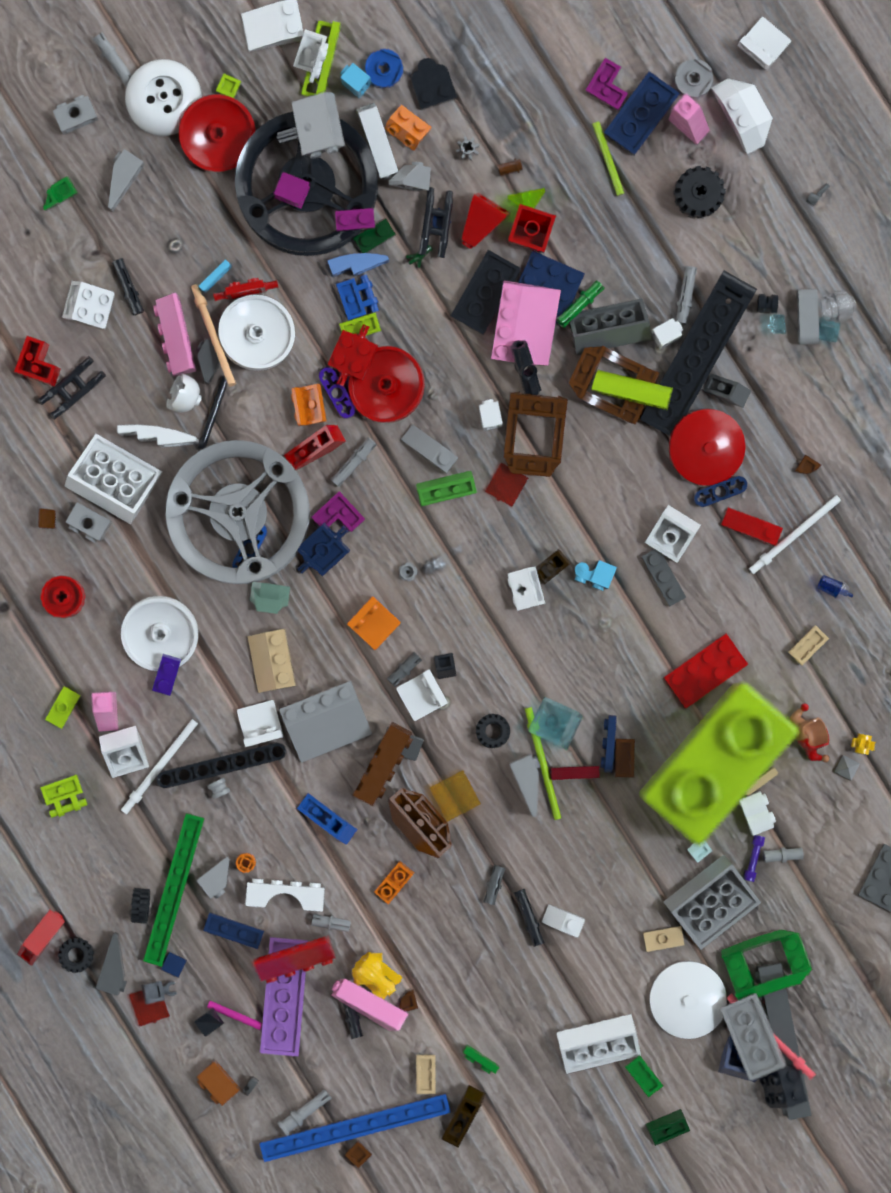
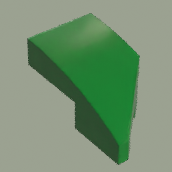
[43,176,78,211]

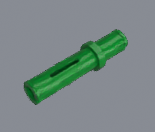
[556,280,605,328]

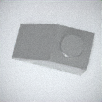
[389,162,431,191]
[196,856,231,899]

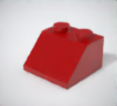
[508,204,556,254]

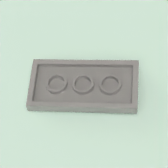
[720,994,786,1081]

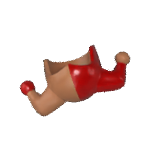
[790,703,829,762]

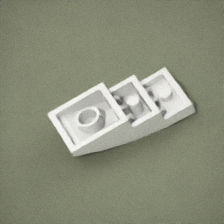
[117,425,199,448]

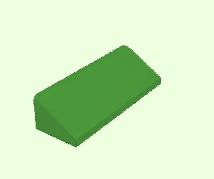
[416,471,477,506]

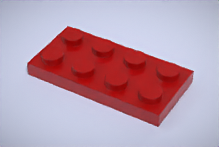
[663,633,749,709]

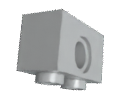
[53,95,99,135]
[66,502,112,543]

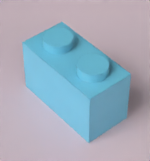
[340,63,371,99]

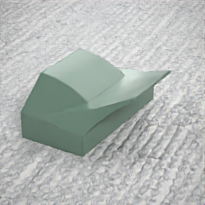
[250,582,291,614]

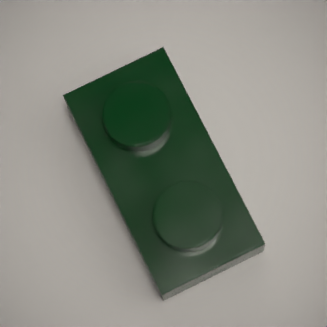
[353,219,396,253]

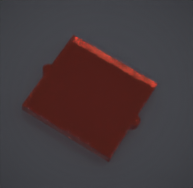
[485,462,528,507]
[129,990,170,1026]

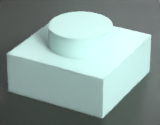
[687,841,712,863]

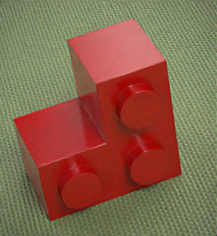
[14,336,61,387]

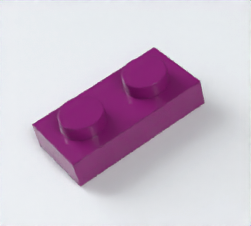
[335,208,375,231]

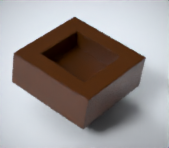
[345,1140,372,1169]

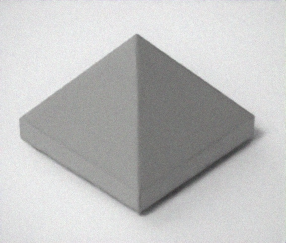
[834,755,860,780]

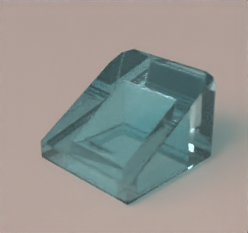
[819,317,840,342]

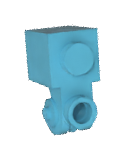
[574,560,617,591]

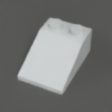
[241,0,304,51]

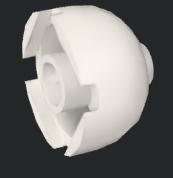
[167,373,202,413]

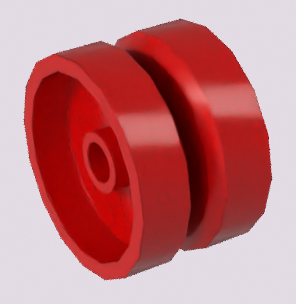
[41,575,86,618]

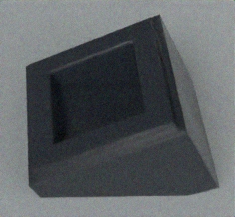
[434,653,457,679]

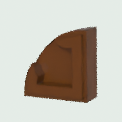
[795,455,821,474]
[399,989,418,1012]

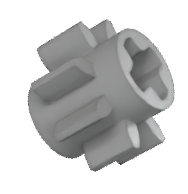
[456,136,480,161]

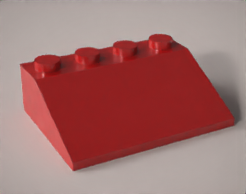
[253,935,336,983]

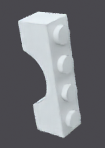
[246,879,325,911]

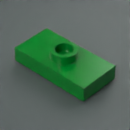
[625,1055,663,1098]

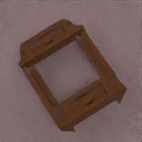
[569,346,660,425]
[504,391,568,477]

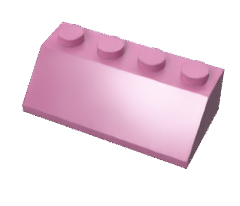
[153,293,196,377]

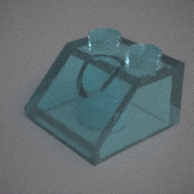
[528,697,583,751]

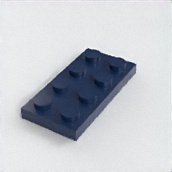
[604,71,680,156]

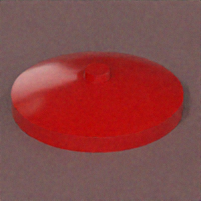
[179,94,256,172]
[349,346,425,423]
[669,409,746,486]

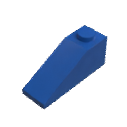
[297,793,358,845]

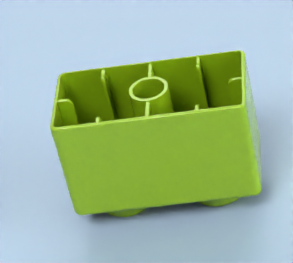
[639,683,799,845]

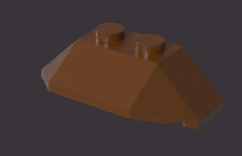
[388,788,452,858]

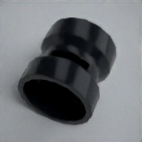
[757,294,778,314]

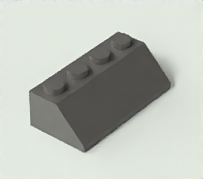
[569,298,652,355]

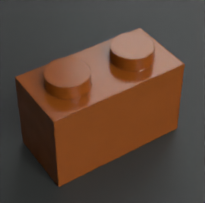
[197,1060,241,1106]

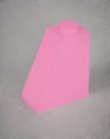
[92,692,118,732]

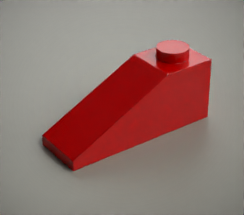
[284,425,346,471]
[721,507,783,547]

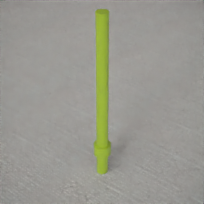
[525,707,561,820]

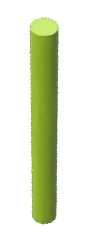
[592,122,624,196]

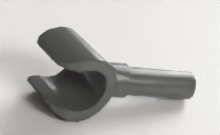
[806,183,830,205]

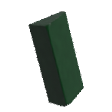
[646,1109,690,1146]

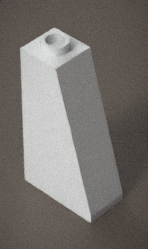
[356,103,398,180]

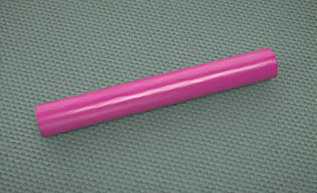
[207,1000,263,1030]

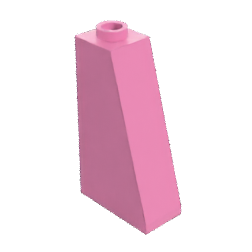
[669,94,710,145]
[331,979,408,1031]

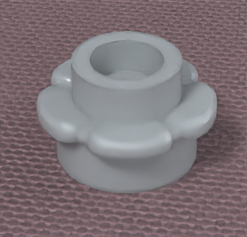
[399,562,417,581]

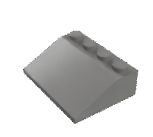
[279,681,372,763]
[664,855,761,950]

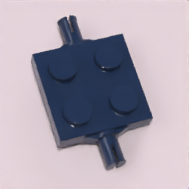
[297,523,350,577]

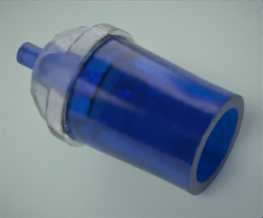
[817,575,853,600]

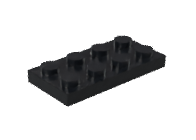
[450,250,521,335]

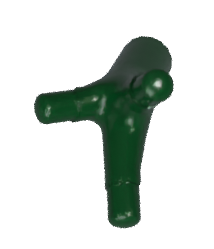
[406,244,433,268]

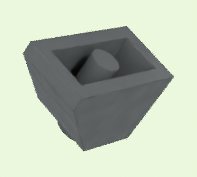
[196,338,226,384]
[703,374,751,408]

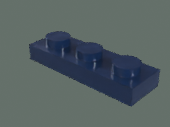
[203,912,264,949]

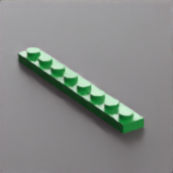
[143,813,205,967]

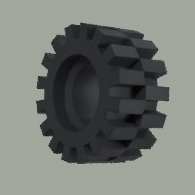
[476,714,510,748]
[131,888,150,924]
[58,937,94,973]

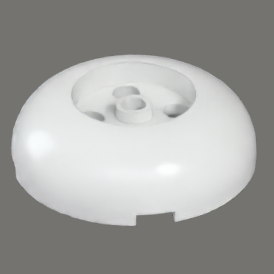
[125,59,202,136]

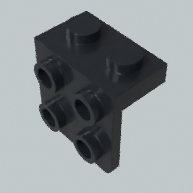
[759,1064,807,1108]

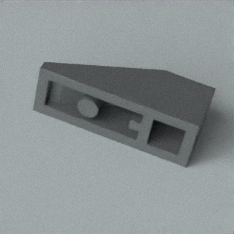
[96,932,127,996]

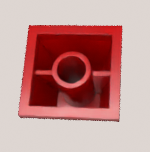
[462,193,511,249]

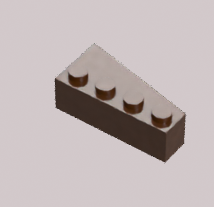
[352,722,413,806]

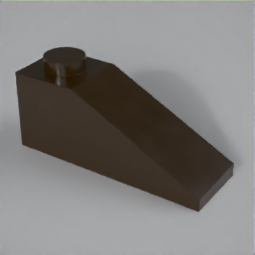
[441,1085,486,1148]

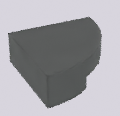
[242,1076,259,1096]

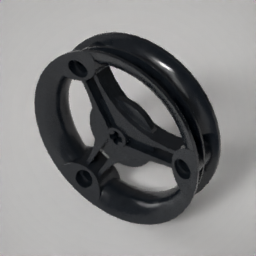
[235,111,378,256]

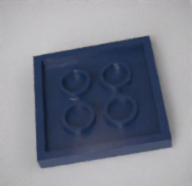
[518,251,585,326]

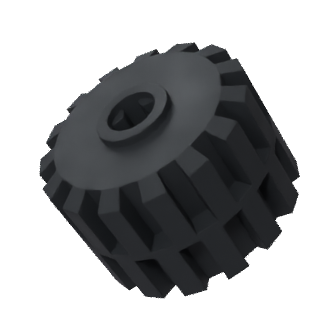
[673,166,726,219]

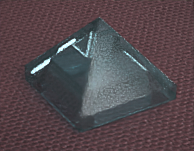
[768,314,786,334]

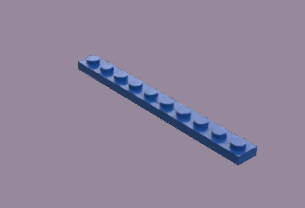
[259,1093,451,1162]

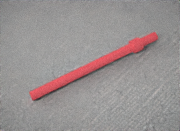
[727,993,816,1080]

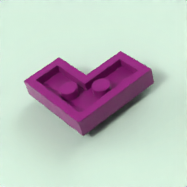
[585,58,628,111]
[312,491,366,532]

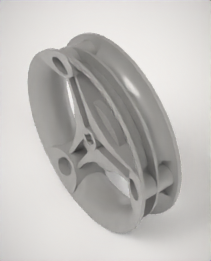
[166,440,310,584]

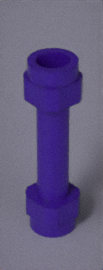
[743,835,765,882]

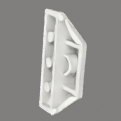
[711,79,773,155]

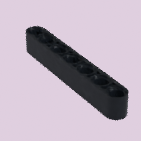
[157,743,287,788]

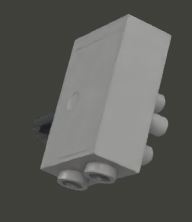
[277,92,345,158]

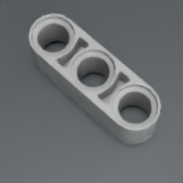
[797,289,819,345]

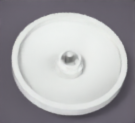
[218,295,295,371]
[121,596,198,671]
[650,961,727,1039]

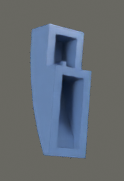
[327,253,389,277]

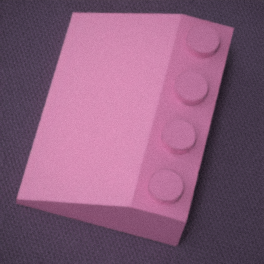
[491,281,561,366]

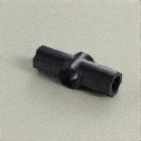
[510,340,541,395]

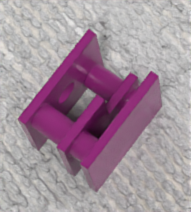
[274,172,310,209]

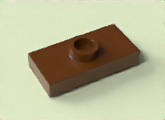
[615,739,635,778]

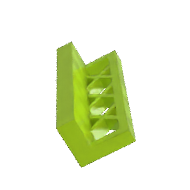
[301,20,341,97]

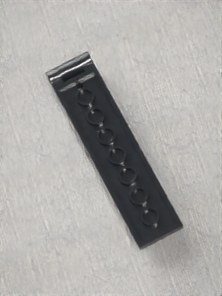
[640,270,757,436]

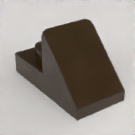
[536,549,571,585]

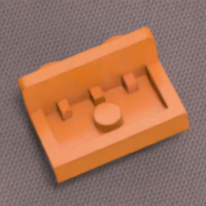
[384,104,432,151]
[291,384,327,426]

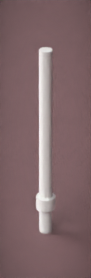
[749,495,841,574]
[121,719,198,814]

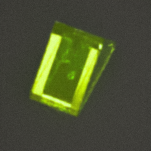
[507,188,546,209]

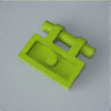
[40,775,88,818]

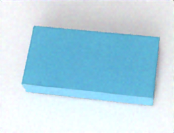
[199,259,232,293]

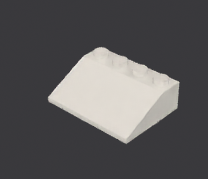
[65,434,162,524]

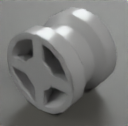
[207,778,231,800]

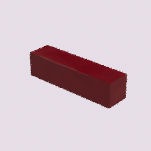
[551,766,600,780]

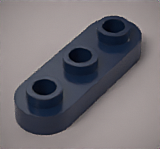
[601,715,617,773]

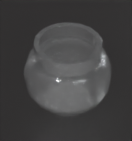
[821,290,856,323]

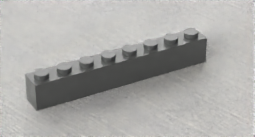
[754,962,812,1120]

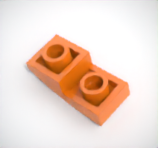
[374,861,415,905]

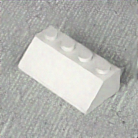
[557,1014,641,1074]

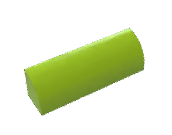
[592,370,673,410]

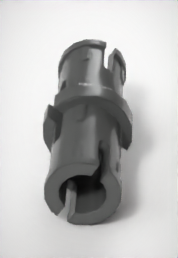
[386,652,422,687]
[483,865,506,905]

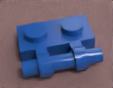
[336,274,379,321]

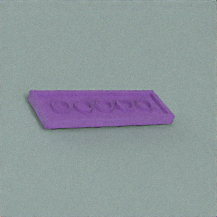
[260,937,309,1056]

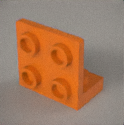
[347,596,401,650]

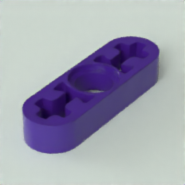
[319,368,355,419]

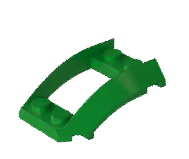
[721,930,812,1001]

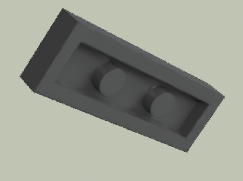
[642,549,686,607]

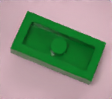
[463,1044,500,1074]

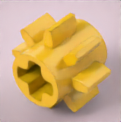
[851,733,876,755]

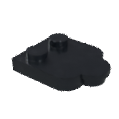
[412,58,457,111]

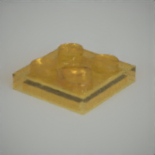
[429,770,481,822]

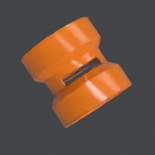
[236,853,256,873]

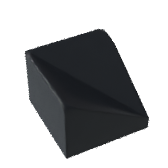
[194,1008,224,1037]

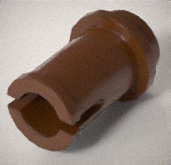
[498,158,523,176]

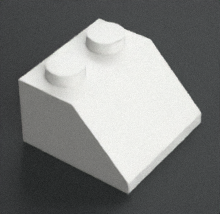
[645,505,701,563]
[99,726,149,778]

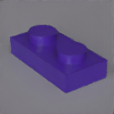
[152,654,181,696]

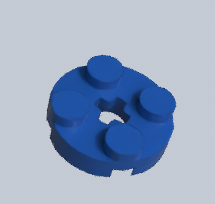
[365,49,403,88]

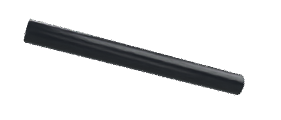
[198,376,228,449]

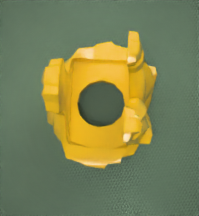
[352,952,402,1000]

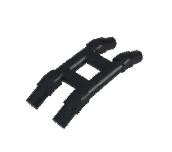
[419,187,453,258]
[37,356,106,420]

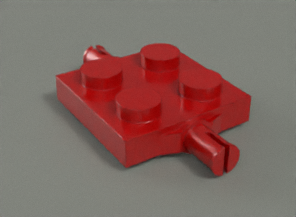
[213,278,279,301]
[327,324,379,387]

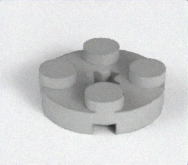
[675,59,713,99]

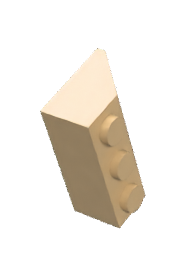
[248,629,296,693]

